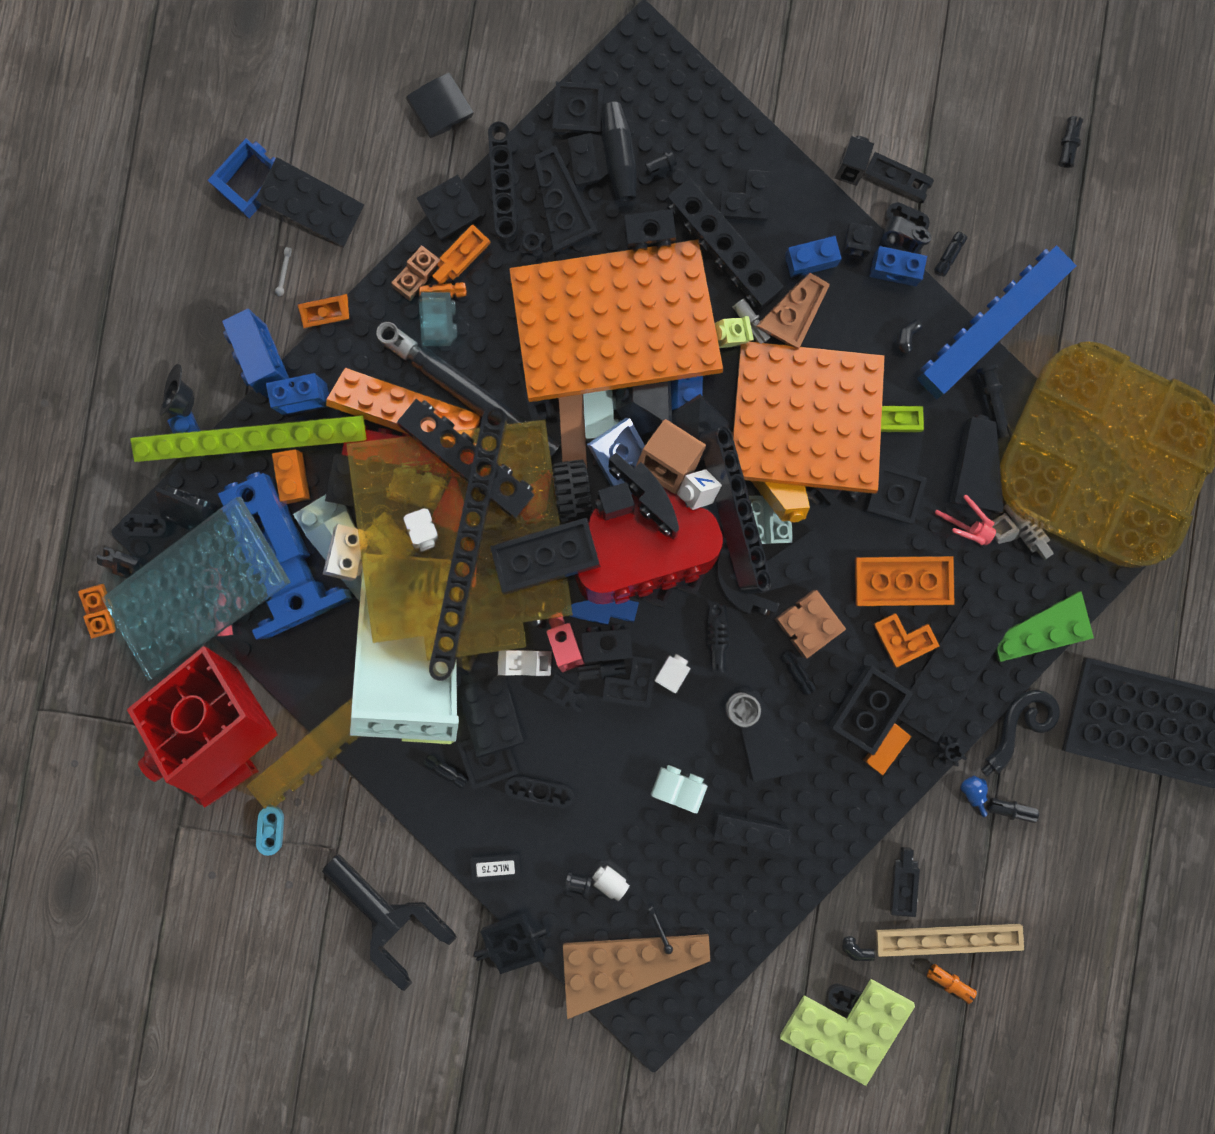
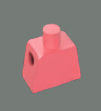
[546,613,585,672]

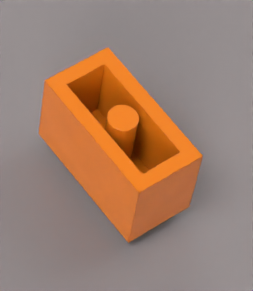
[272,449,310,504]

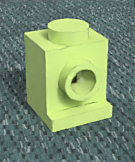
[715,316,754,348]

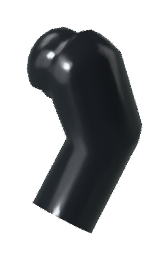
[896,319,923,354]

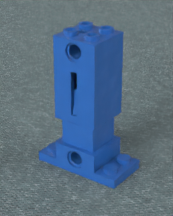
[218,472,356,639]

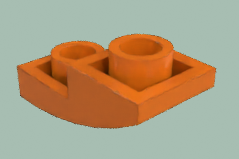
[78,583,116,639]

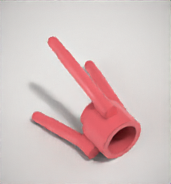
[935,495,996,545]

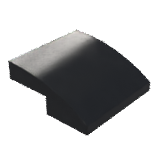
[406,73,474,138]

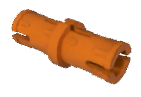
[927,964,977,1004]

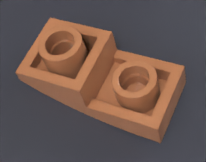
[391,245,440,301]

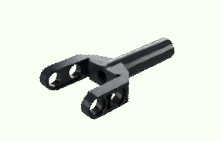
[322,854,457,991]

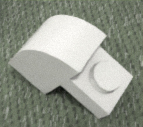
[497,650,552,676]

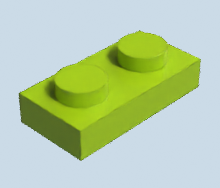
[881,406,924,432]

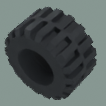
[552,459,593,524]

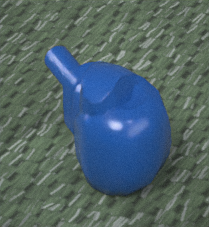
[960,776,988,817]

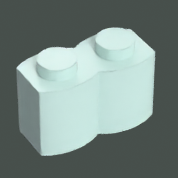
[651,765,708,813]

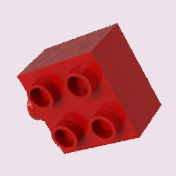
[127,646,278,798]

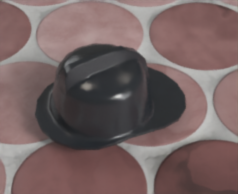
[159,364,195,417]

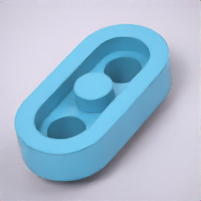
[256,806,284,856]

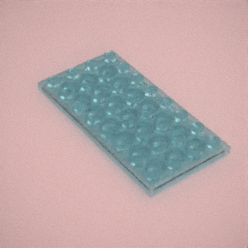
[102,497,291,681]

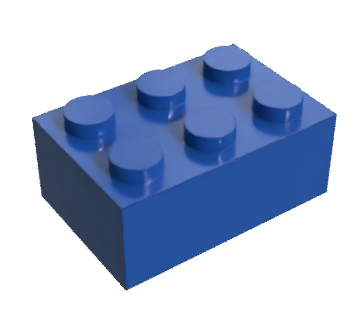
[222,309,292,398]

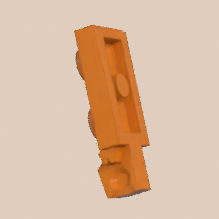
[432,225,491,284]

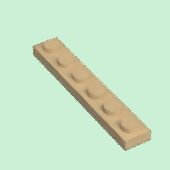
[876,924,1024,957]

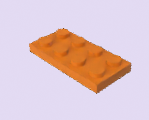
[855,556,954,606]

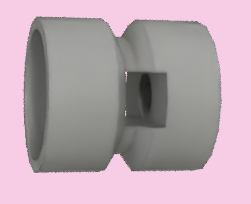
[726,692,761,727]

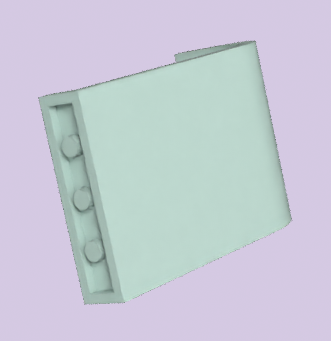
[350,553,463,741]

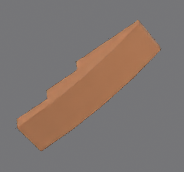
[559,394,587,467]

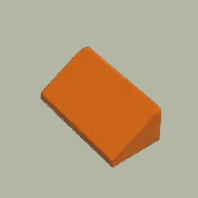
[298,294,349,328]
[863,723,911,775]

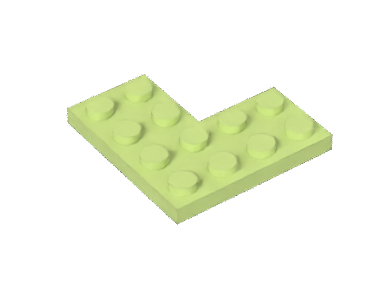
[780,979,915,1086]

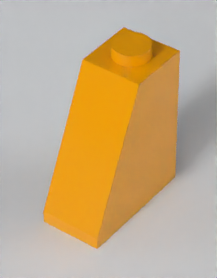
[751,481,810,522]

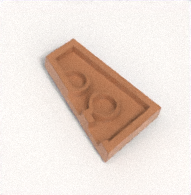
[756,273,830,349]

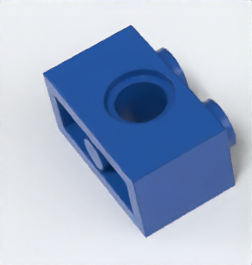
[869,246,927,286]

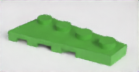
[995,591,1094,662]

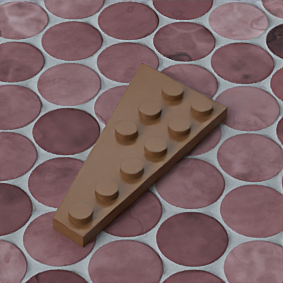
[563,934,710,1019]

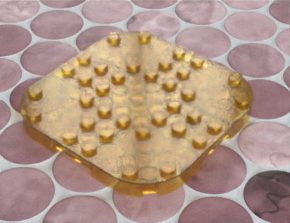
[1000,342,1215,568]

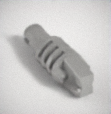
[1003,499,1054,559]

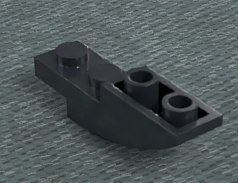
[608,452,679,539]

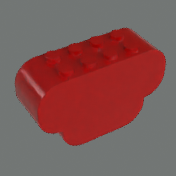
[575,487,723,604]

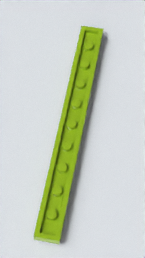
[130,415,367,462]

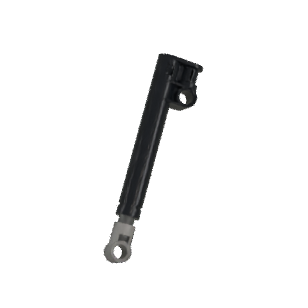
[376,322,561,483]

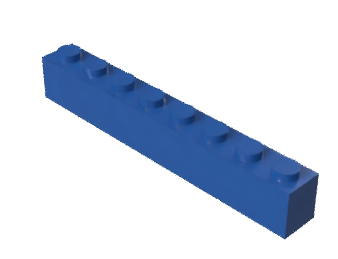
[917,245,1076,399]

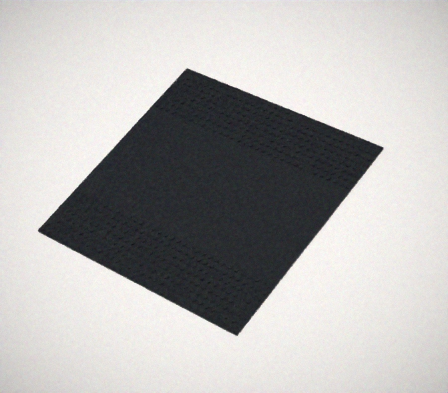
[111,0,1186,1072]

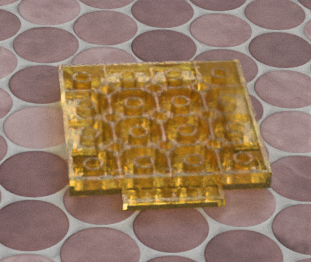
[346,420,573,661]

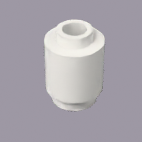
[592,865,630,901]

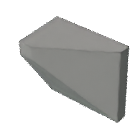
[992,513,1020,544]

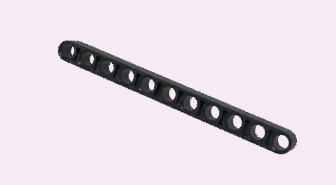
[429,407,507,681]

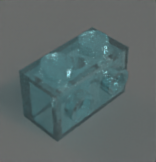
[419,292,457,346]

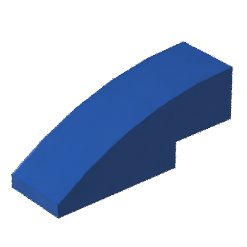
[561,600,639,626]

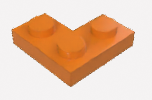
[873,613,939,668]

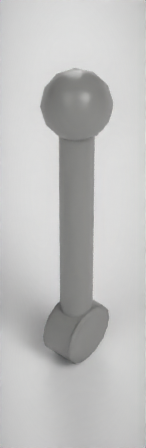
[275,247,292,296]

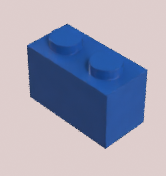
[785,236,841,278]

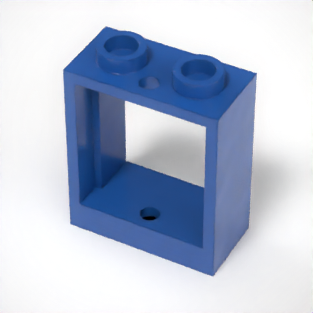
[208,138,276,219]
[266,373,329,416]

